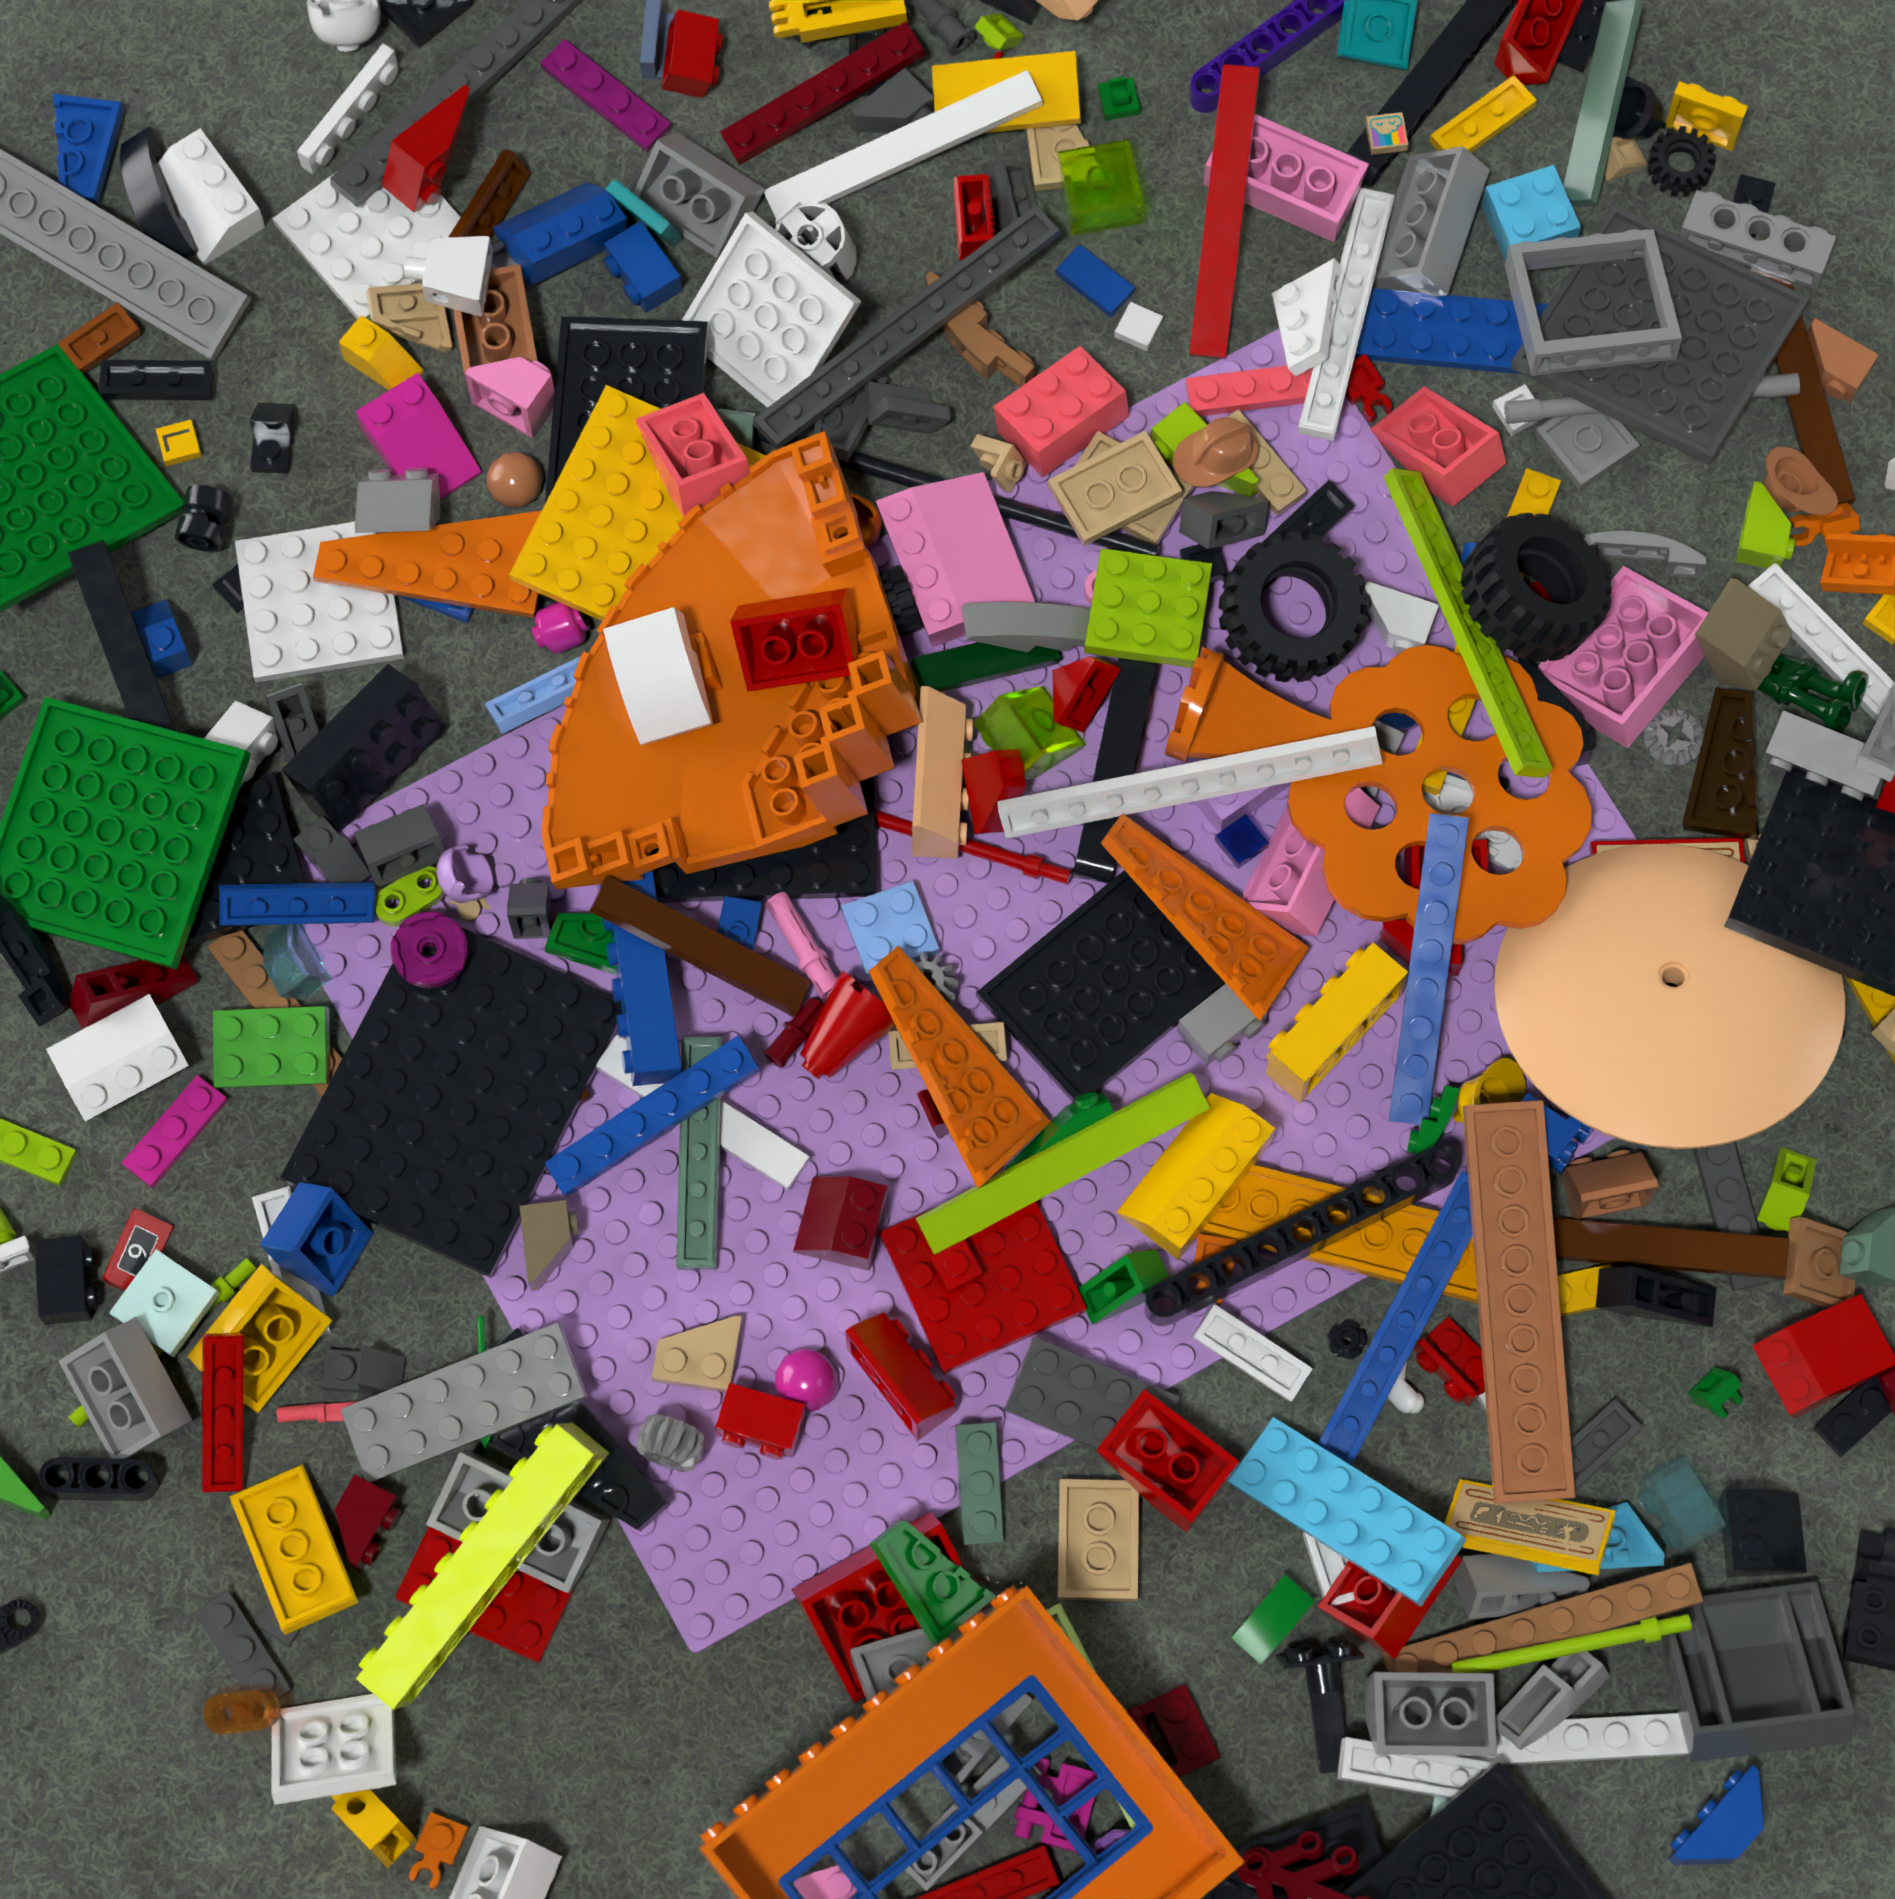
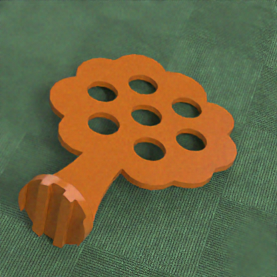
[1165,645,1592,945]

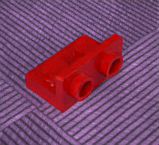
[1413,1316,1485,1407]

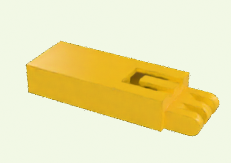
[769,0,907,43]

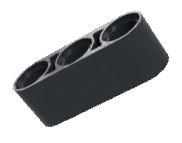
[38,1457,159,1501]

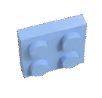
[841,881,939,979]

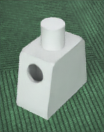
[404,236,493,316]

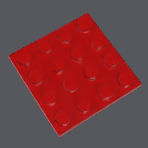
[879,1201,1087,1375]

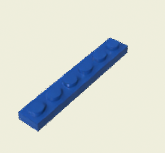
[546,1035,761,1197]

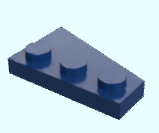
[53,94,124,205]

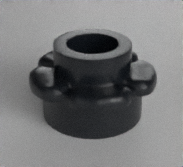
[1328,1321,1367,1359]

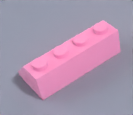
[1203,114,1369,243]
[1241,788,1380,936]

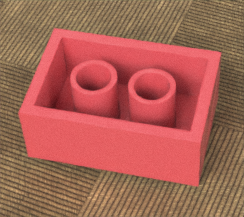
[993,346,1129,478]

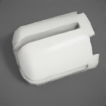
[775,201,857,281]

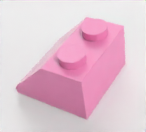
[465,357,555,439]

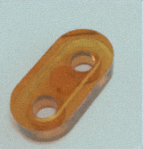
[204,1688,281,1735]

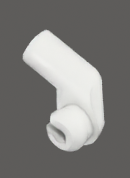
[1387,1361,1424,1414]

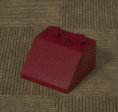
[793,1176,888,1271]

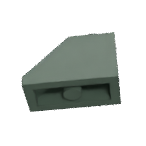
[1839,1207,1895,1287]

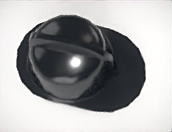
[1613,76,1666,139]

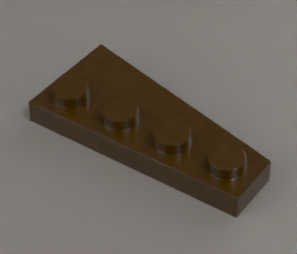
[1682,688,1759,840]

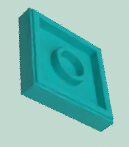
[1336,0,1418,71]
[605,180,682,248]

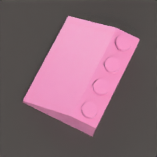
[876,472,1036,648]
[1537,566,1708,748]

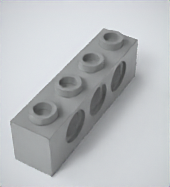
[1680,190,1836,290]

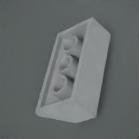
[1373,146,1490,297]
[426,1451,610,1594]

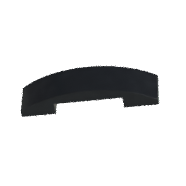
[120,127,196,258]
[0,894,68,1027]

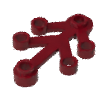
[1237,1831,1372,1899]

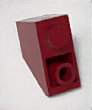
[335,1474,401,1573]

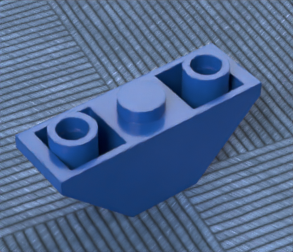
[1668,1765,1764,1865]

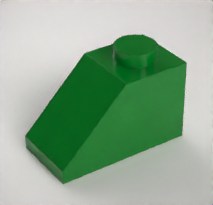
[1078,1249,1170,1325]

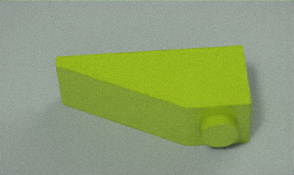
[1150,402,1259,497]

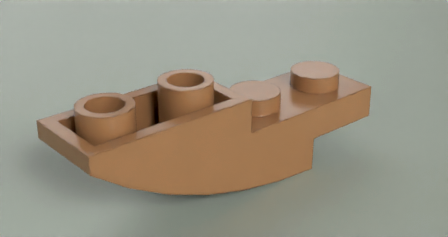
[926,271,1035,387]

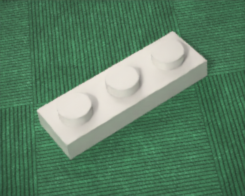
[1191,1304,1313,1402]

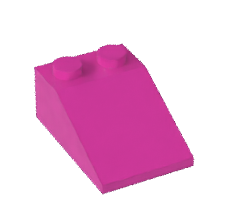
[355,373,482,500]

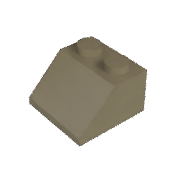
[1695,578,1792,691]

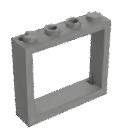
[1505,229,1682,376]

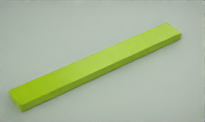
[915,1072,1210,1255]

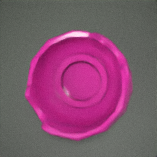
[775,1349,839,1411]

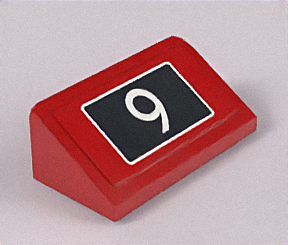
[103,1208,174,1291]

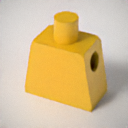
[330,1789,417,1868]

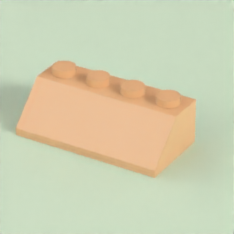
[912,686,973,859]

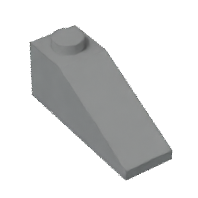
[1454,1554,1590,1619]

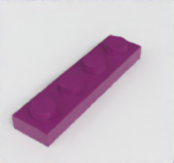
[540,39,672,153]

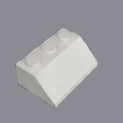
[158,128,265,265]
[46,994,189,1121]
[449,1826,562,1899]

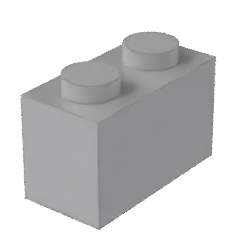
[1177,984,1268,1066]

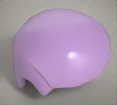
[436,845,494,903]

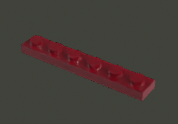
[720,21,925,166]

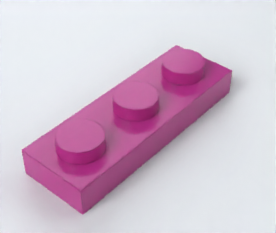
[122,1075,228,1189]

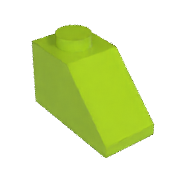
[1735,481,1795,569]
[1757,1146,1817,1232]

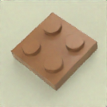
[1783,1217,1855,1309]

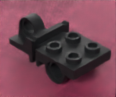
[1842,1527,1895,1671]

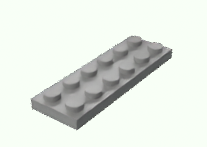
[340,1322,588,1483]

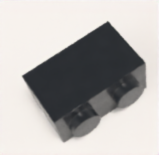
[34,1235,98,1325]

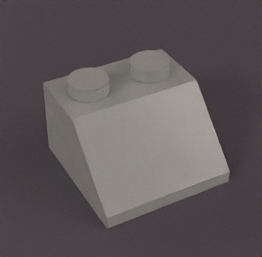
[355,468,441,533]

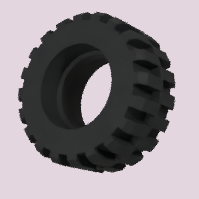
[1461,513,1612,662]
[1218,532,1369,683]

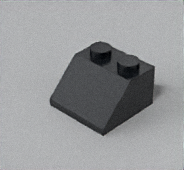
[1719,1488,1807,1578]

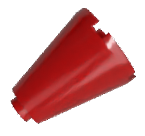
[800,970,896,1079]

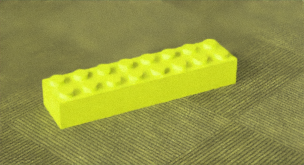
[356,1423,609,1710]

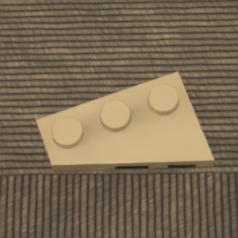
[1025,124,1107,192]

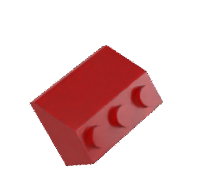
[1494,0,1583,85]
[730,588,858,692]
[845,1312,957,1441]
[1317,1555,1462,1659]

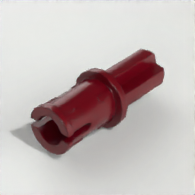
[763,998,824,1069]

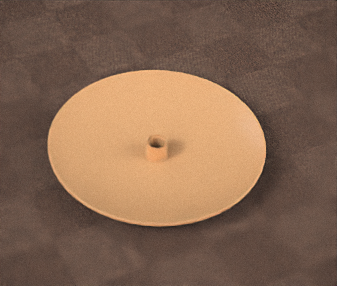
[1494,844,1845,1149]

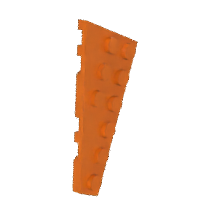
[313,510,542,618]
[1101,813,1309,1021]
[868,946,1051,1188]

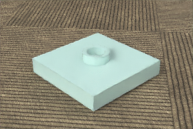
[109,1249,220,1358]

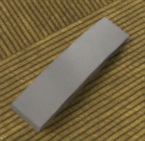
[962,602,1091,652]

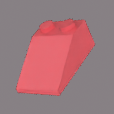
[1371,386,1507,507]
[635,393,750,517]

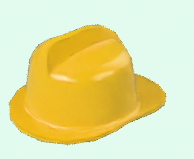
[1453,1058,1526,1123]

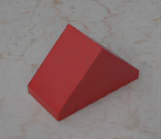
[1052,656,1121,733]

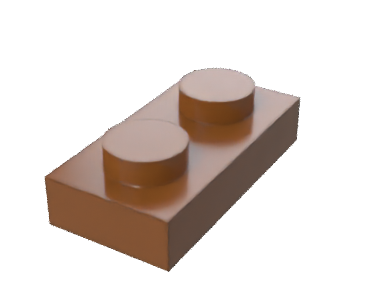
[58,302,141,374]

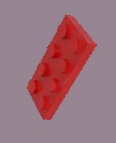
[394,1526,573,1665]

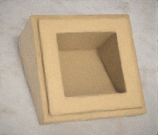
[1604,136,1647,181]

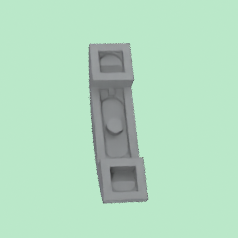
[1584,531,1707,578]

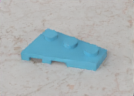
[1530,1502,1665,1573]

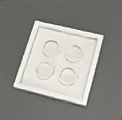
[271,1694,396,1805]

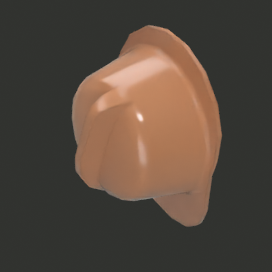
[1173,417,1258,487]
[1763,446,1838,516]

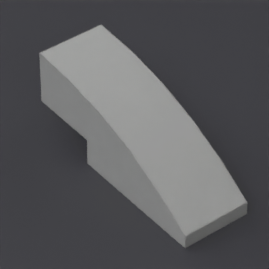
[1495,1651,1610,1750]

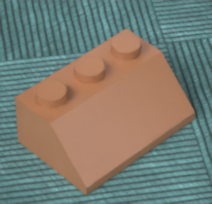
[453,264,537,393]

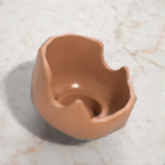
[487,452,544,508]

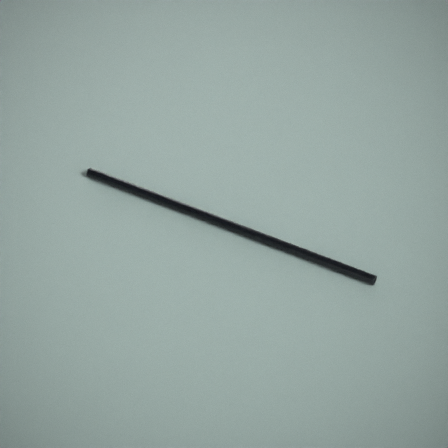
[714,408,1160,556]

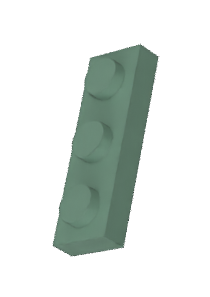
[955,1422,1003,1545]

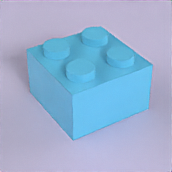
[1482,165,1581,262]

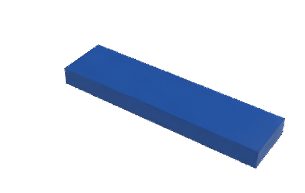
[219,882,375,926]

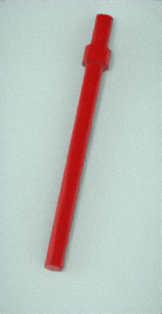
[874,809,1072,885]

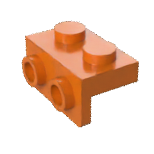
[1820,532,1895,595]

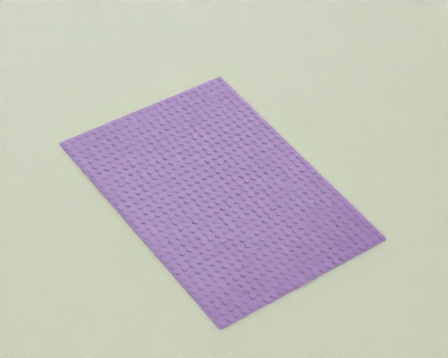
[289,329,1637,1653]

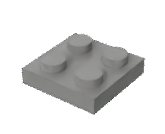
[1535,413,1640,491]

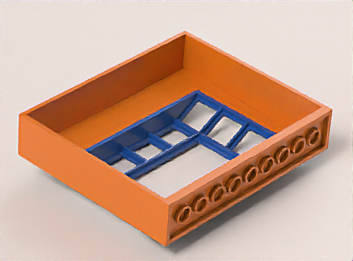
[697,1586,1244,1899]

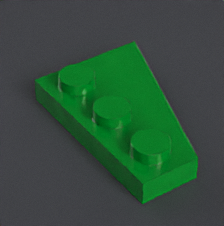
[545,913,667,976]
[869,1520,996,1643]

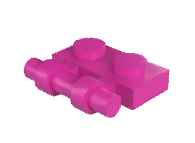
[1013,1758,1097,1854]

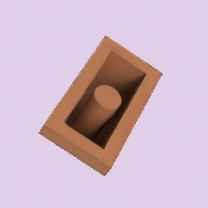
[1807,318,1879,403]

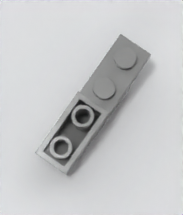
[905,1744,1043,1891]

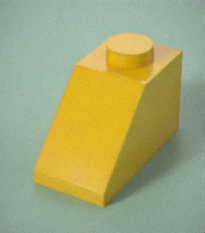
[339,315,424,390]

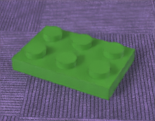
[213,1006,330,1088]

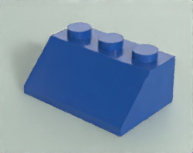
[493,182,627,286]

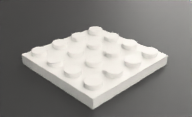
[272,172,460,320]
[682,211,862,408]
[235,522,404,682]

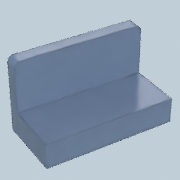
[640,0,674,80]

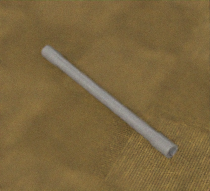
[1504,373,1800,424]

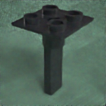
[1276,1640,1365,1774]

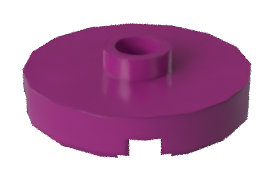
[390,911,468,988]

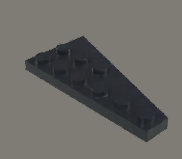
[490,1327,670,1531]

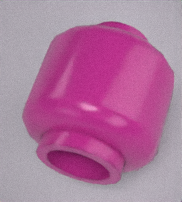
[532,601,590,654]

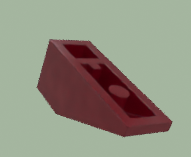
[69,954,197,1029]

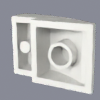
[603,607,713,746]

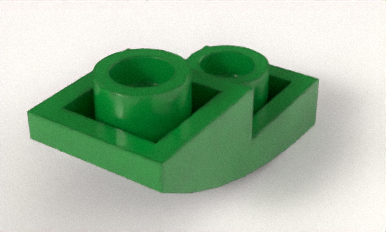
[1407,1085,1459,1156]
[1231,1573,1316,1664]

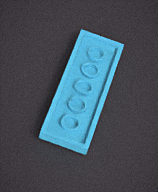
[1228,1417,1466,1607]

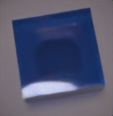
[1215,814,1269,869]

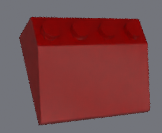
[791,1512,986,1703]

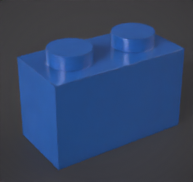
[603,221,682,313]

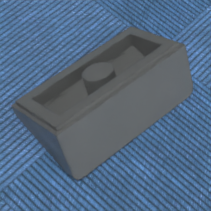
[985,160,1037,233]

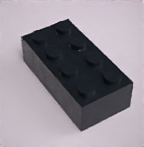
[281,664,445,832]

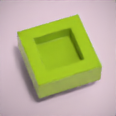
[974,13,1024,50]

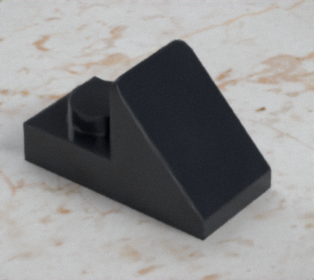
[250,402,295,474]

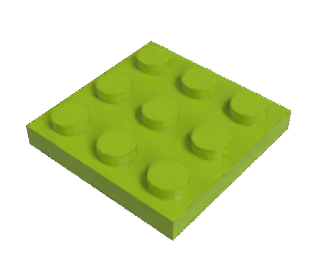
[1084,548,1212,668]

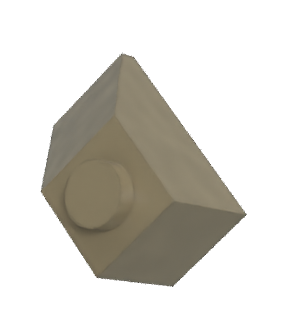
[519,1200,579,1291]

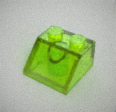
[1058,139,1144,236]
[974,686,1086,780]

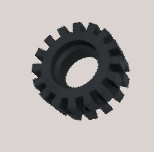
[1647,126,1716,197]
[879,565,922,636]

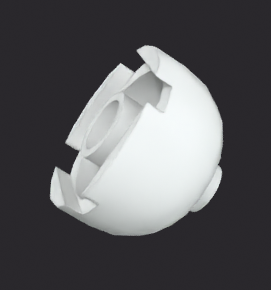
[307,0,380,51]

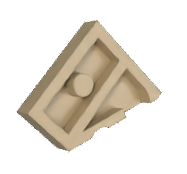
[366,283,452,353]
[651,1316,742,1392]

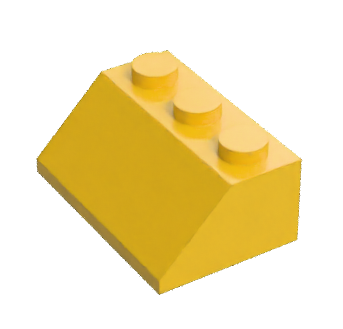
[187,1264,332,1413]

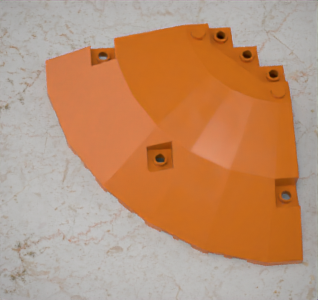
[541,431,922,889]

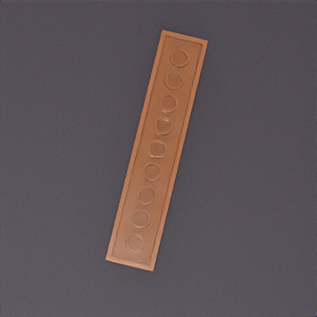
[1462,1100,1575,1503]

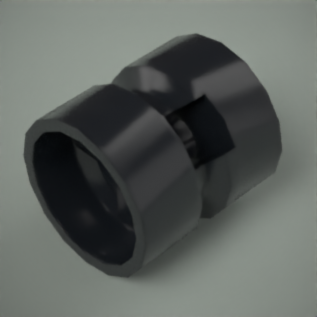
[175,485,234,553]

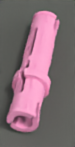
[765,892,837,1000]

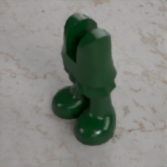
[1757,654,1869,733]

